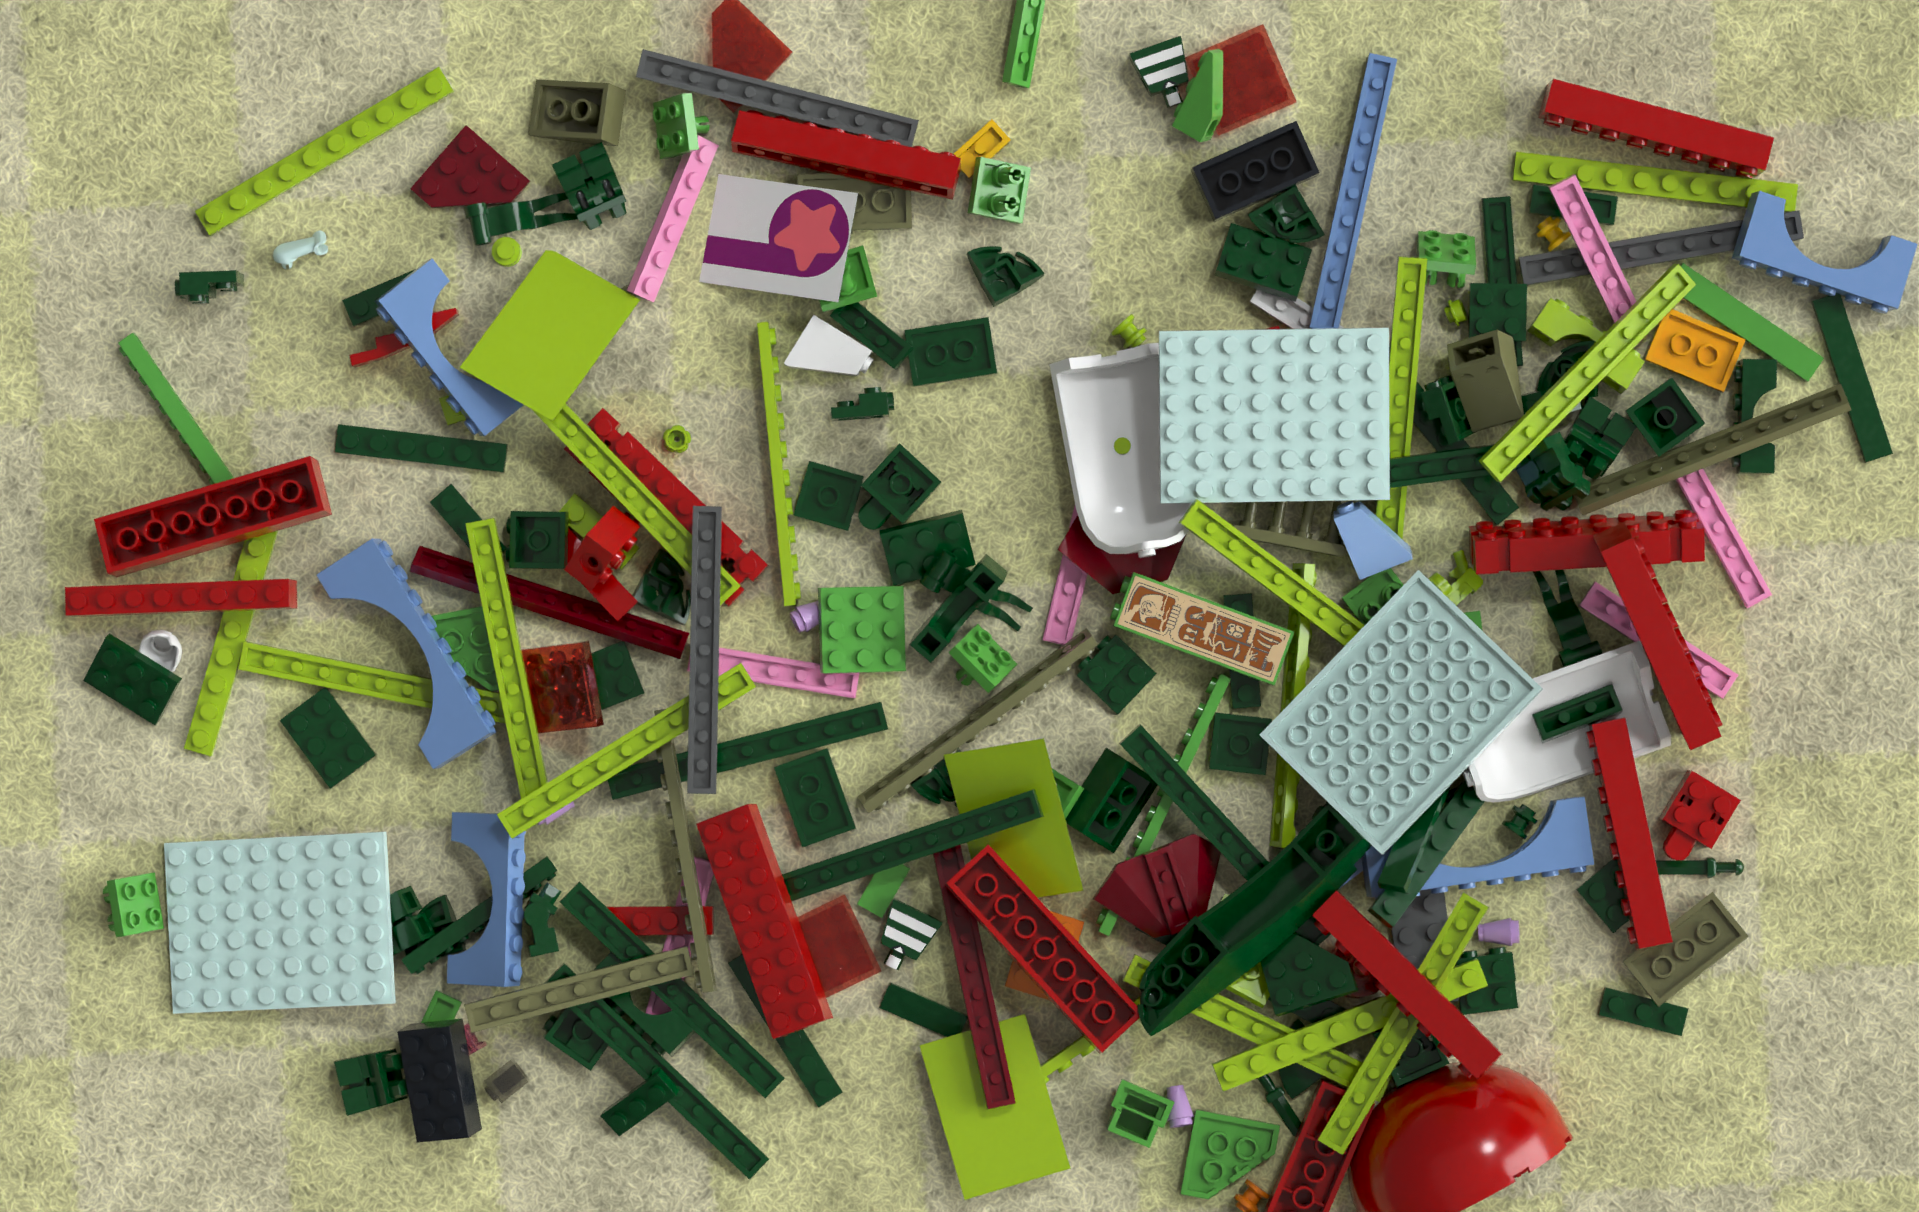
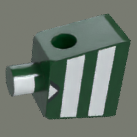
[1129,36,1189,108]
[881,898,943,970]

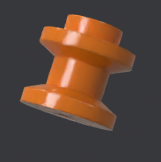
[1234,1179,1270,1212]

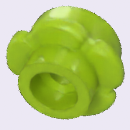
[1444,299,1468,326]
[663,425,691,453]

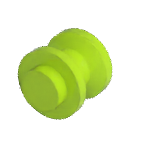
[492,237,522,267]
[1111,314,1147,349]

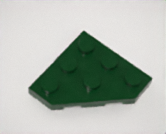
[1260,933,1359,1017]

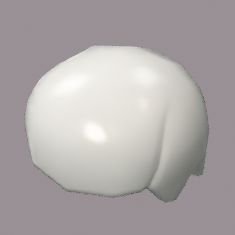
[138,630,182,672]

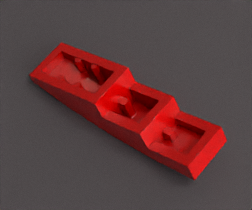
[349,308,459,367]
[567,528,638,621]

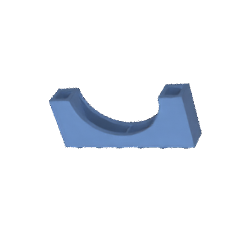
[1732,191,1918,314]
[375,259,523,436]
[447,812,526,987]

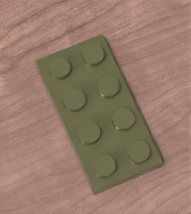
[797,173,912,230]
[1623,892,1749,1007]

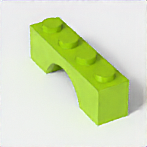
[1527,298,1645,394]

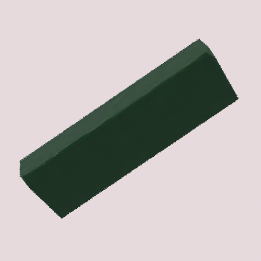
[1532,684,1623,743]
[879,982,968,1037]

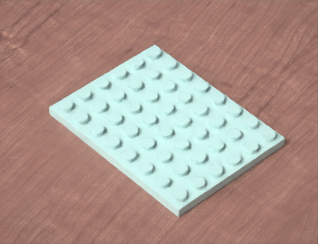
[1159,327,1390,503]
[1260,570,1543,855]
[164,832,396,1014]

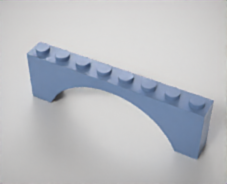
[317,539,497,769]
[1361,797,1594,900]

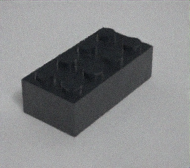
[1191,121,1320,222]
[397,1018,482,1143]

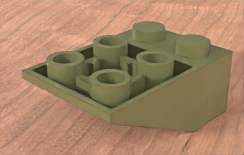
[1447,330,1524,432]

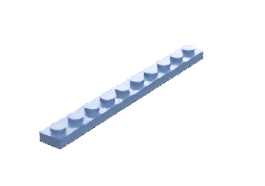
[1309,53,1397,329]

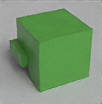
[1106,1079,1175,1148]

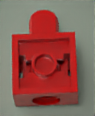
[564,506,640,590]
[1658,770,1741,860]

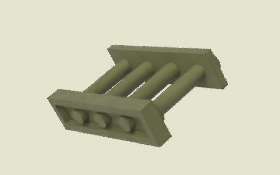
[1233,501,1346,557]

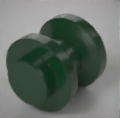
[1502,804,1537,840]

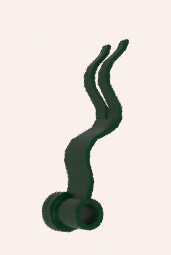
[464,193,578,246]
[920,549,1033,631]
[1532,570,1603,667]

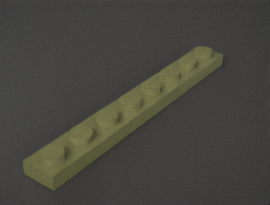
[464,946,694,1033]

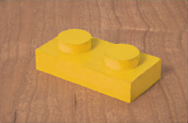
[954,119,1011,179]

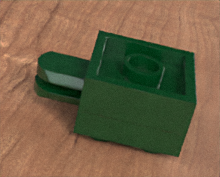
[858,443,942,530]
[1371,1028,1450,1087]

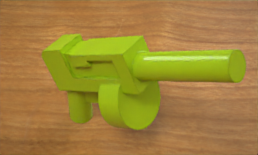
[1428,550,1483,606]

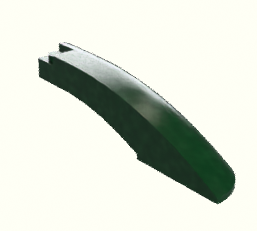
[1137,803,1372,1036]

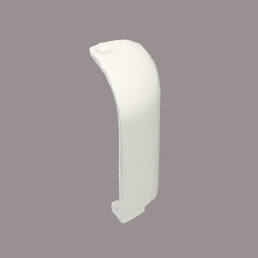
[1049,343,1192,558]
[1463,641,1671,803]

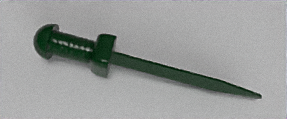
[1656,857,1744,878]
[1256,1074,1301,1137]

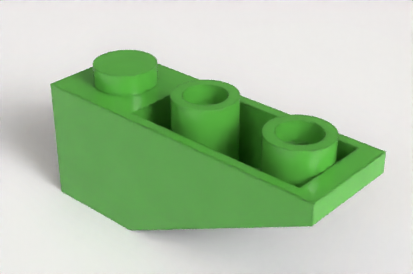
[1172,49,1223,142]

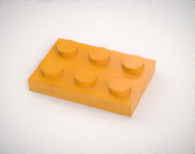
[1644,309,1746,393]

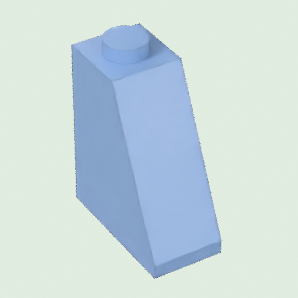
[1333,501,1413,580]

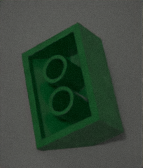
[1065,747,1157,853]

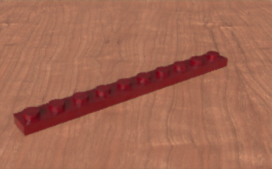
[410,546,689,659]
[933,845,1016,1110]

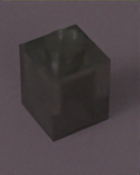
[484,1058,530,1103]

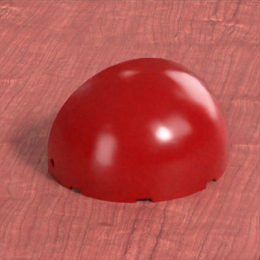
[1348,1062,1573,1212]

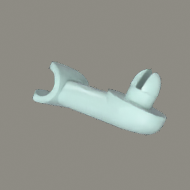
[273,230,328,269]

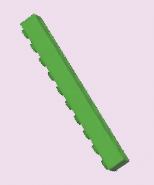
[118,333,234,484]

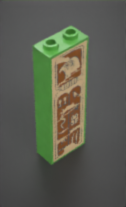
[1110,572,1294,686]

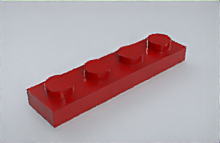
[607,906,714,935]

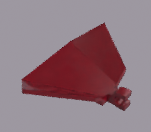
[1058,516,1187,595]
[1092,834,1221,938]

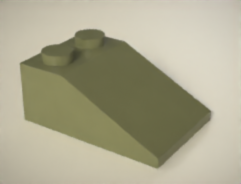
[528,79,626,146]

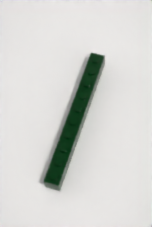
[401,856,558,975]

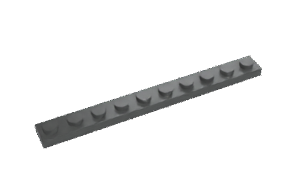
[636,49,919,147]
[1518,210,1804,285]
[687,506,722,794]

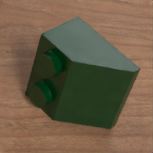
[1625,378,1705,457]

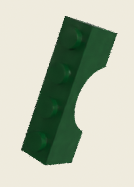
[1731,359,1777,475]
[909,554,1008,663]
[594,952,695,1057]

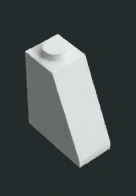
[784,315,874,376]

